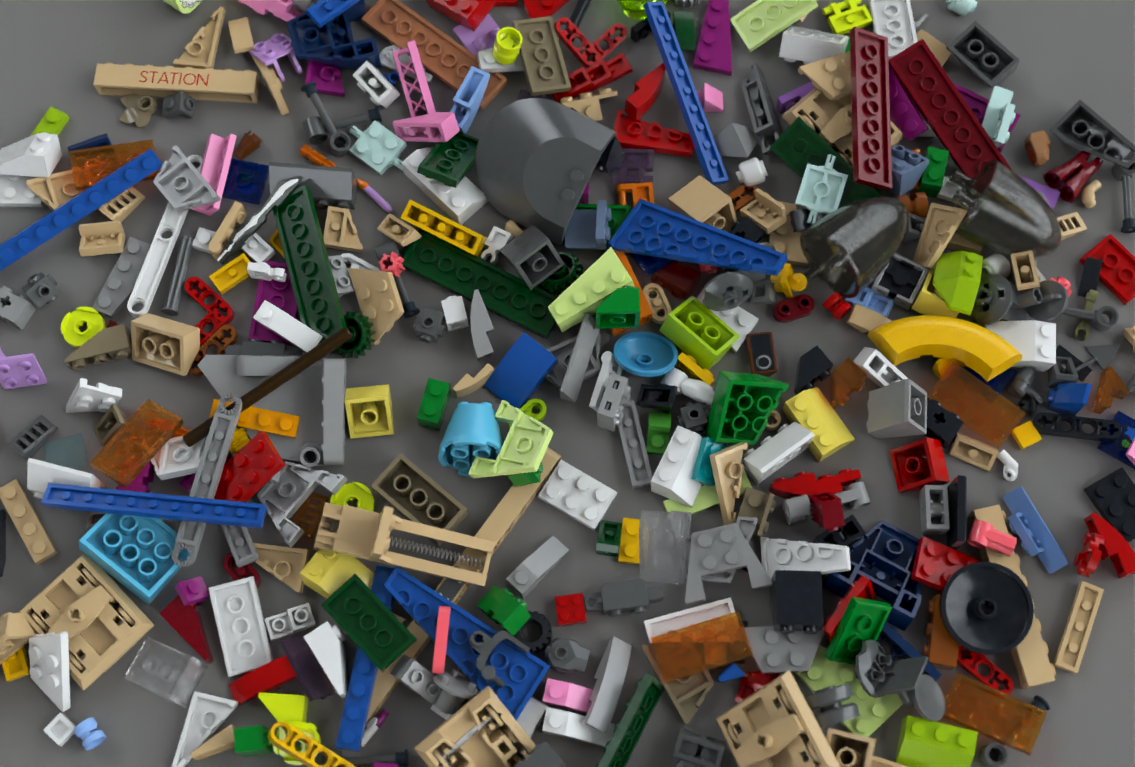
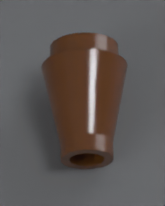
[233,130,262,161]

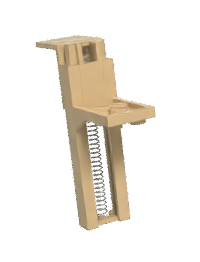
[313,502,495,587]

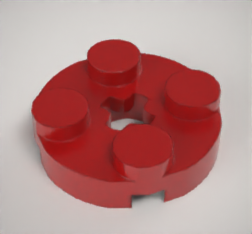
[1074,532,1104,578]

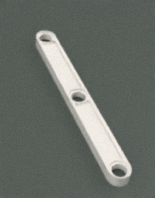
[127,155,203,318]

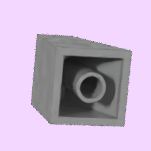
[866,379,927,439]

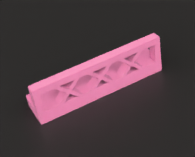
[393,40,436,117]
[192,134,237,216]

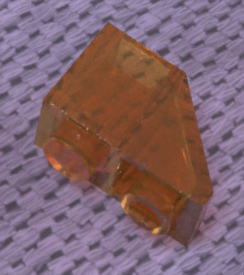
[830,357,867,409]

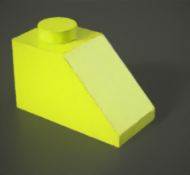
[258,692,309,723]

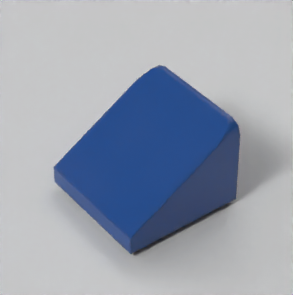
[716,663,746,682]

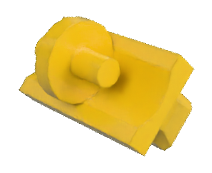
[770,263,807,299]

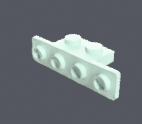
[982,86,1016,148]

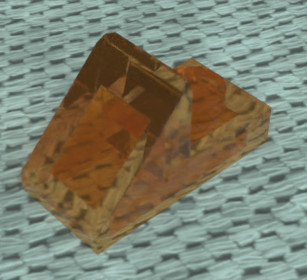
[1092,366,1129,414]

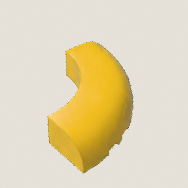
[867,315,1022,382]

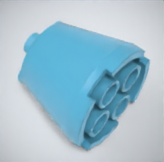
[438,401,503,477]

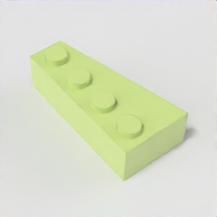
[548,247,635,332]

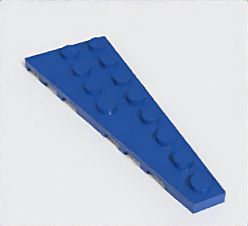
[384,566,550,720]

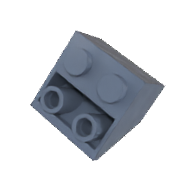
[888,144,930,196]

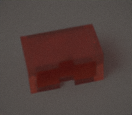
[651,258,701,300]

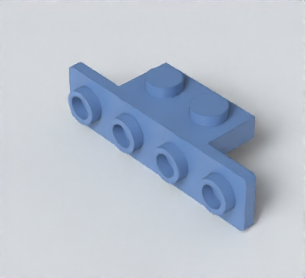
[1003,486,1069,574]

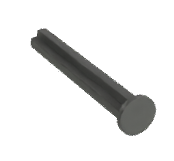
[161,236,194,316]

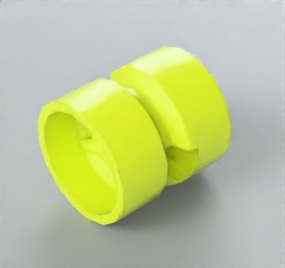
[492,27,523,65]

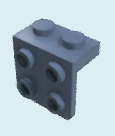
[565,200,611,249]

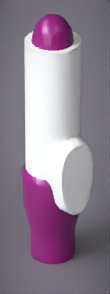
[361,709,389,747]

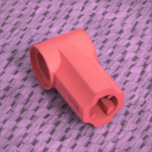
[967,520,1017,557]

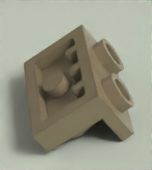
[735,487,776,538]

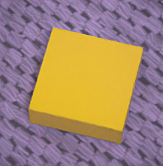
[1010,420,1042,450]

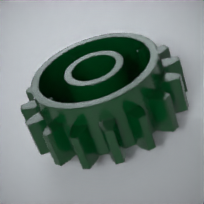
[540,251,584,295]
[336,311,376,358]

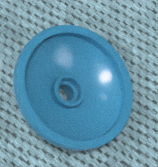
[613,332,678,377]

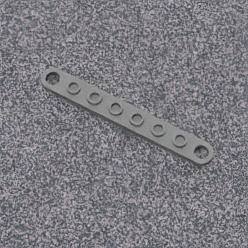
[171,393,242,567]

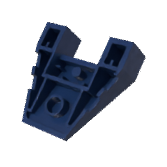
[287,0,381,70]
[823,520,922,631]

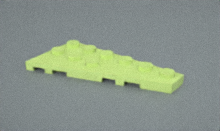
[795,645,903,737]

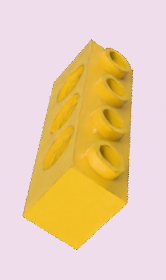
[401,199,487,257]

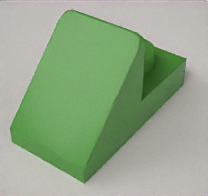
[646,412,671,456]

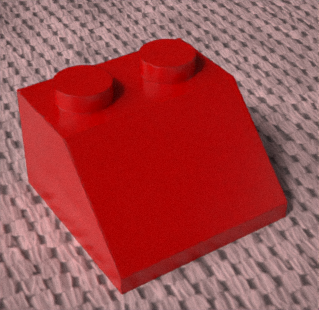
[889,438,950,493]

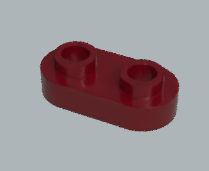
[773,294,815,323]
[223,552,261,588]

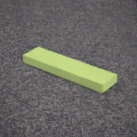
[663,470,752,523]

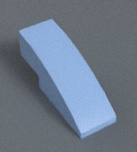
[450,66,490,134]

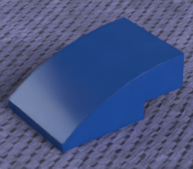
[485,332,558,409]

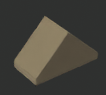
[93,404,133,446]

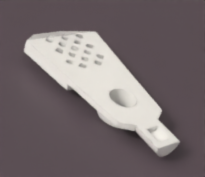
[379,45,433,82]

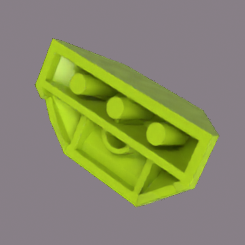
[933,250,983,315]

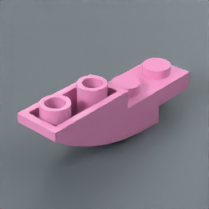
[238,0,304,22]

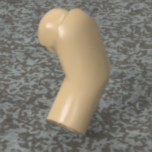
[1080,179,1102,208]

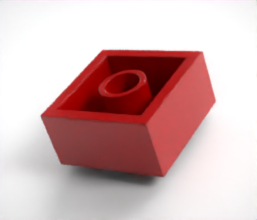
[555,593,587,627]

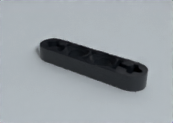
[1032,412,1122,442]

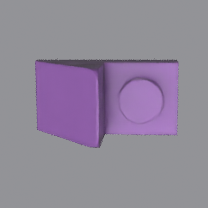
[776,81,814,115]

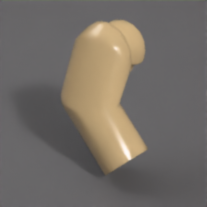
[505,220,524,239]

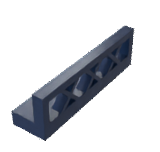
[876,622,942,681]

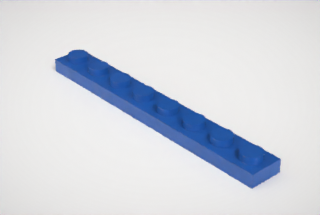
[335,565,395,752]

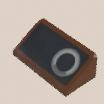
[746,332,778,377]

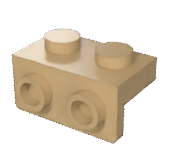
[740,188,787,234]
[78,221,126,257]

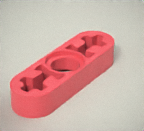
[432,606,451,675]

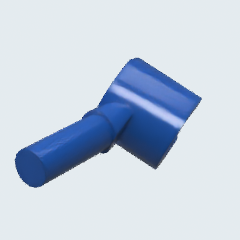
[379,71,400,87]

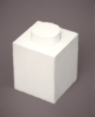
[441,296,469,331]

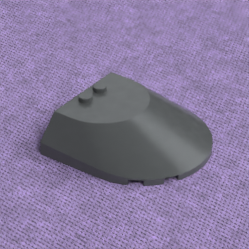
[476,98,617,246]

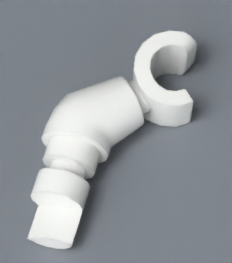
[661,368,715,408]

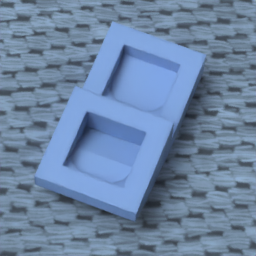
[845,283,894,317]

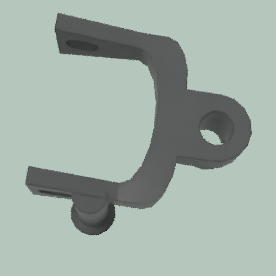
[469,631,530,689]

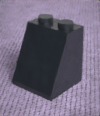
[770,570,823,634]

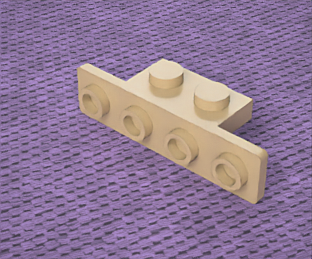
[559,88,618,121]

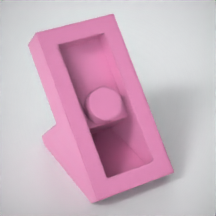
[696,83,723,112]

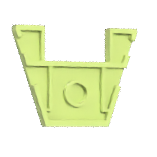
[468,400,554,478]

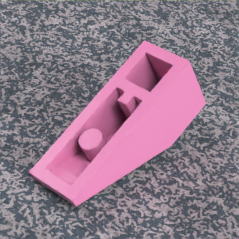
[393,112,460,142]
[542,678,593,714]

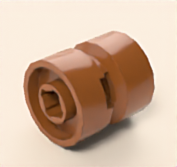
[892,192,929,222]

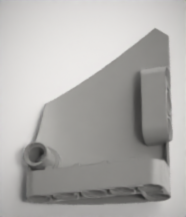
[197,354,347,467]

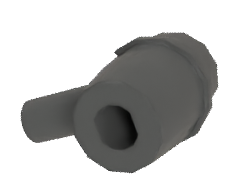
[1008,367,1045,405]

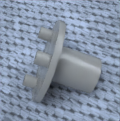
[433,668,478,714]

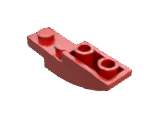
[769,468,861,500]

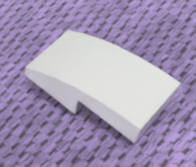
[264,603,316,642]
[511,696,549,749]

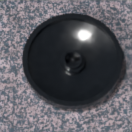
[939,562,1034,655]

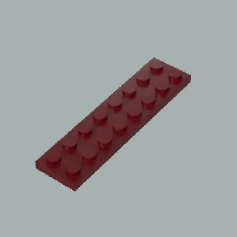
[850,27,893,191]
[888,38,1015,198]

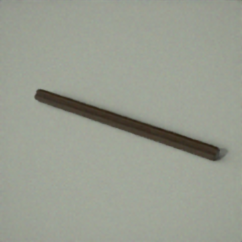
[182,327,353,447]

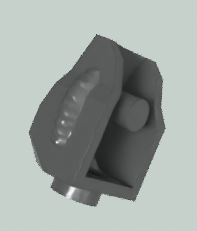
[544,638,591,674]

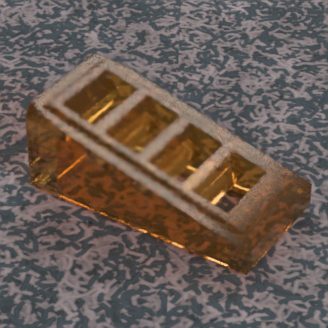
[293,492,329,539]

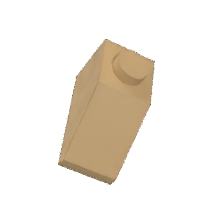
[1010,250,1040,291]

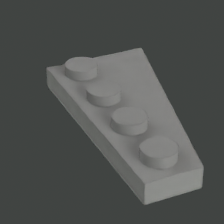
[92,237,151,319]

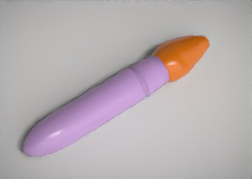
[356,178,393,213]

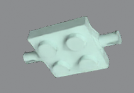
[349,120,407,176]
[795,154,848,225]

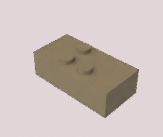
[371,453,468,548]

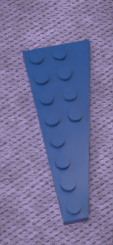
[608,199,787,276]

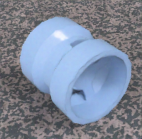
[73,717,106,751]

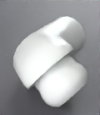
[997,450,1018,481]

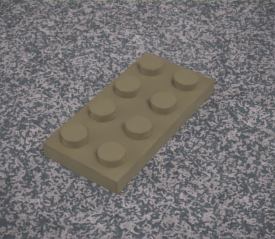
[512,16,571,96]

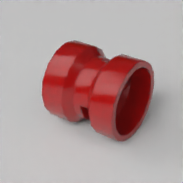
[822,291,852,321]

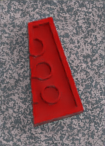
[614,109,694,158]

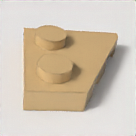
[323,206,363,253]

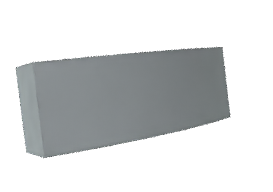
[470,289,494,360]

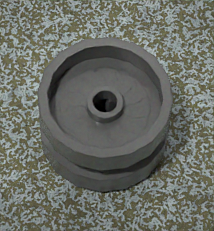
[804,683,861,728]

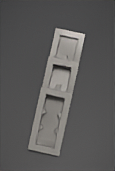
[583,636,632,733]

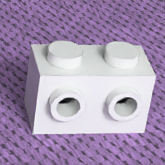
[353,61,400,108]

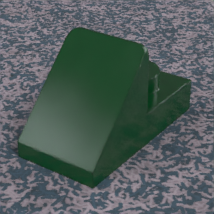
[596,520,622,557]

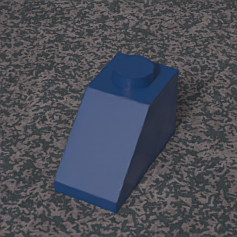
[1047,383,1092,416]

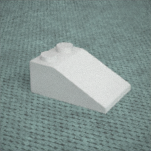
[0,132,62,177]
[984,320,1056,372]
[304,621,349,701]

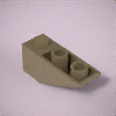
[64,324,132,370]

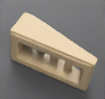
[98,187,145,223]
[1040,212,1087,245]
[190,724,237,761]

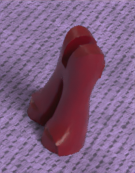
[1043,151,1104,203]

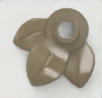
[119,94,157,128]

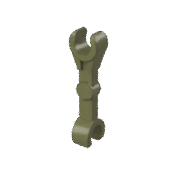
[1073,289,1098,341]

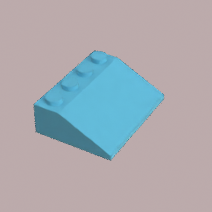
[79,513,190,605]

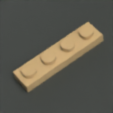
[0,479,58,565]
[1053,581,1104,674]

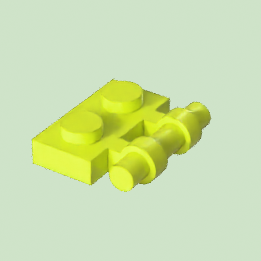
[822,0,873,35]

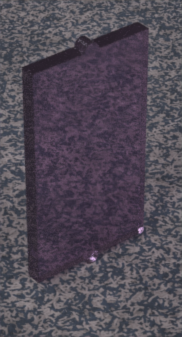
[279,634,336,701]

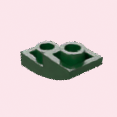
[673,12,695,52]

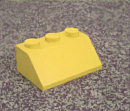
[782,387,855,462]

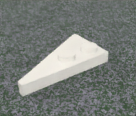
[172,691,239,767]

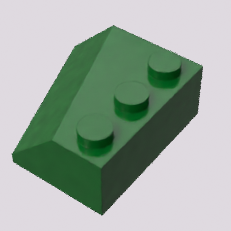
[706,371,789,445]

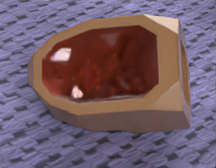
[1024,130,1051,167]

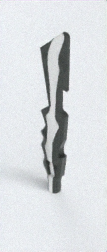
[217,179,301,264]

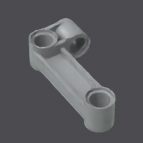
[782,482,871,526]

